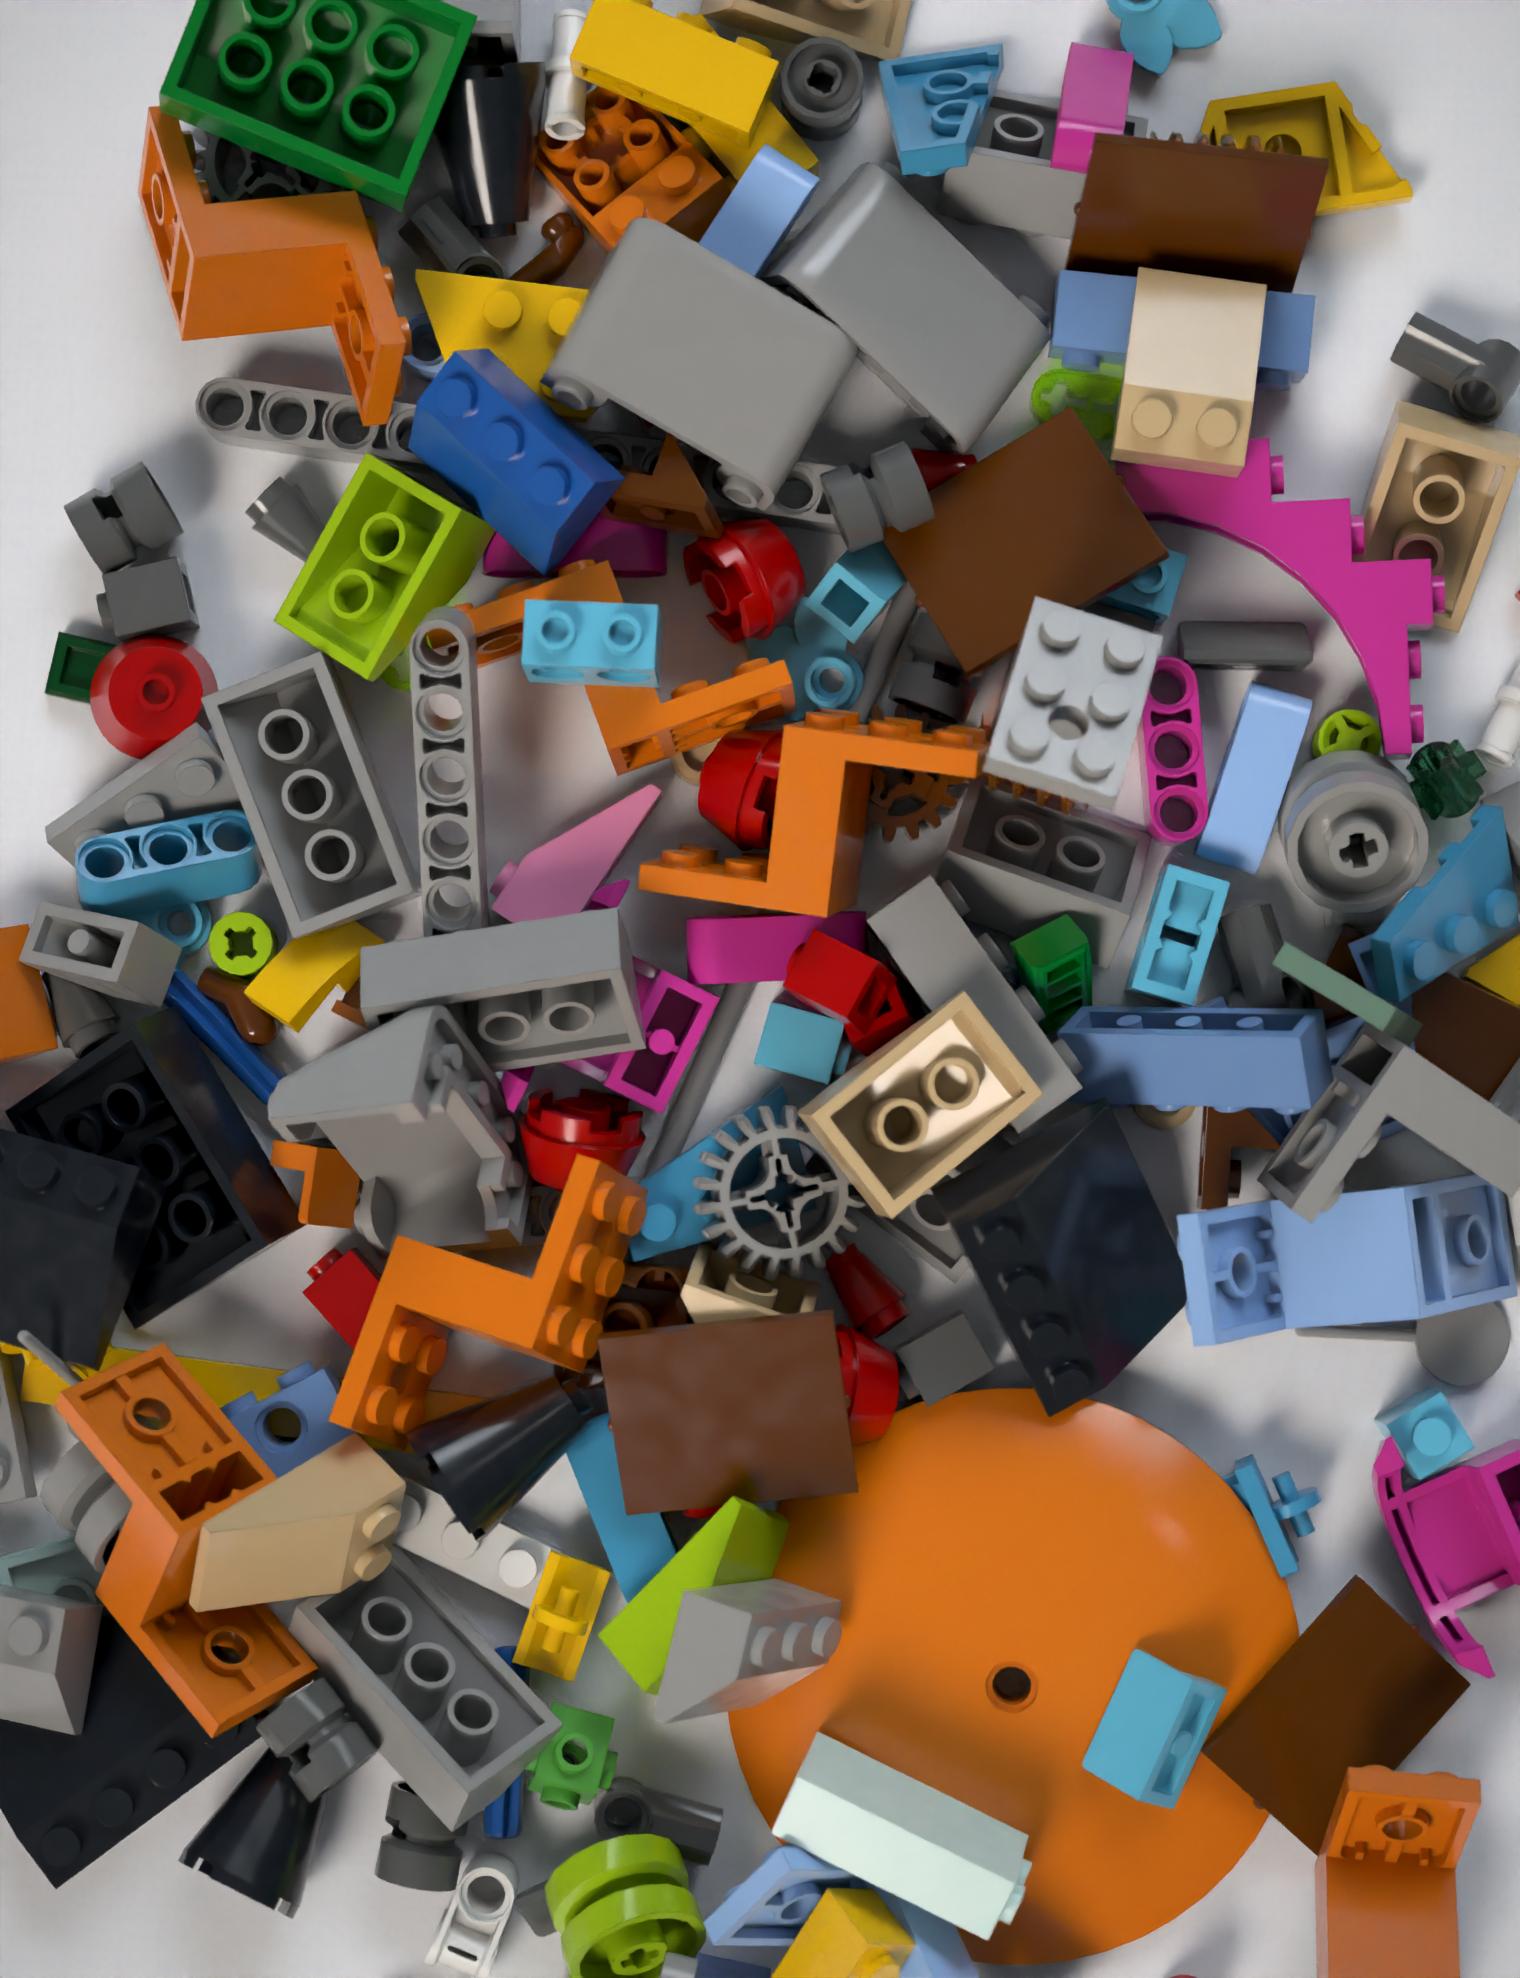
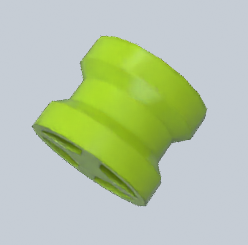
[1311,709,1382,759]
[209,911,279,978]

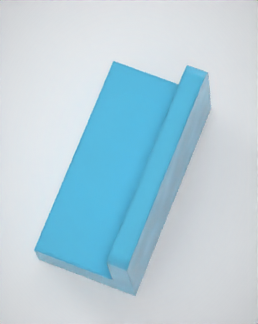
[1082,1649,1228,1809]

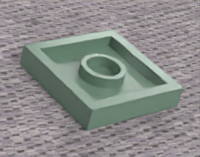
[1272,941,1423,1046]

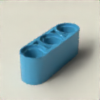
[75,810,262,918]
[566,1412,679,1603]

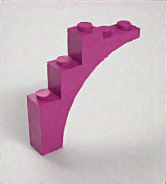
[1115,438,1445,760]

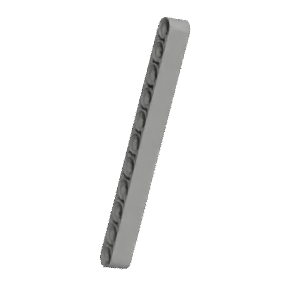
[195,377,841,535]

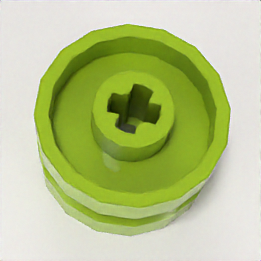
[545,1834,706,1978]

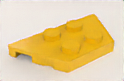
[1196,81,1413,217]
[415,269,599,423]

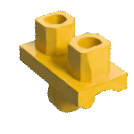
[512,1550,612,1683]

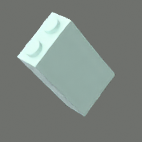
[771,1731,1032,1941]

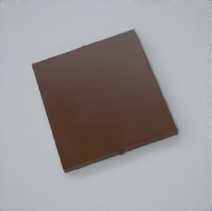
[1064,132,1329,293]
[882,407,1170,678]
[597,1309,859,1515]
[1200,1574,1471,1856]

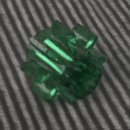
[1406,739,1487,820]

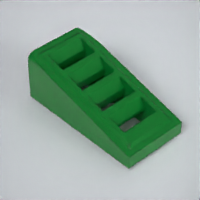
[1011,914,1092,1035]

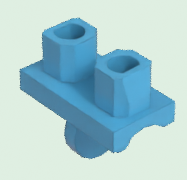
[1222,1454,1322,1578]

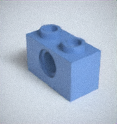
[219,1360,363,1478]

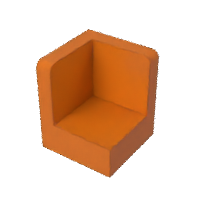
[270,1140,360,1229]

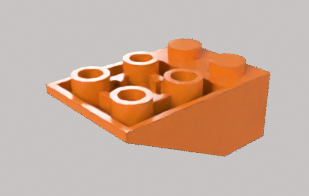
[535,86,731,255]

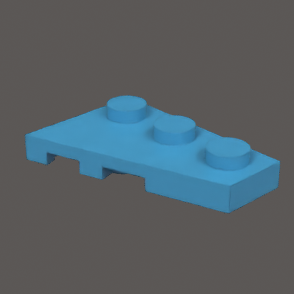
[877,44,1004,176]
[1370,804,1520,1002]
[628,1085,817,1262]

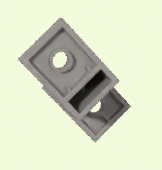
[982,597,1163,812]
[1257,1021,1520,1224]

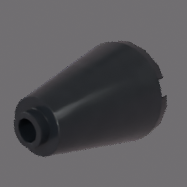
[434,62,547,238]
[406,1373,593,1542]
[178,1747,329,1919]

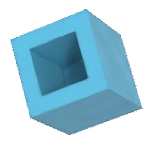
[804,541,907,644]
[754,1001,852,1085]
[1374,1386,1475,1481]

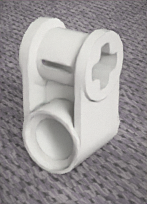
[424,1852,520,1978]

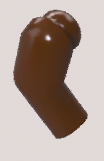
[509,212,585,285]
[197,966,280,1046]

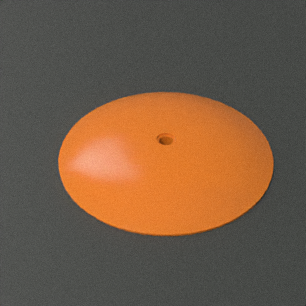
[728,1388,1300,1965]

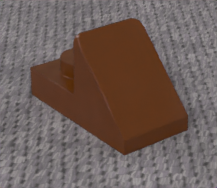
[600,433,725,540]
[1196,1106,1280,1210]

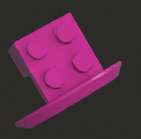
[501,879,720,1114]
[1372,1436,1520,1679]

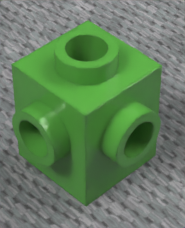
[526,1702,618,1810]

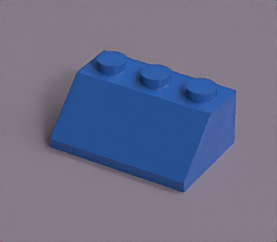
[408,349,626,577]

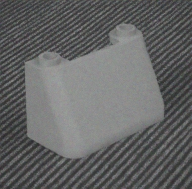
[759,161,1051,453]
[540,218,859,511]
[268,1005,533,1260]

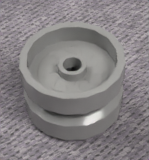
[1278,750,1429,914]
[40,1414,164,1573]

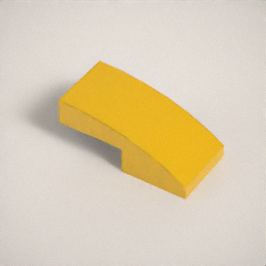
[243,921,386,1033]

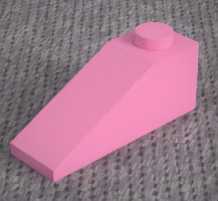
[489,784,663,923]

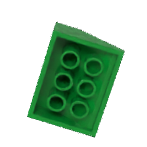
[159,0,478,213]

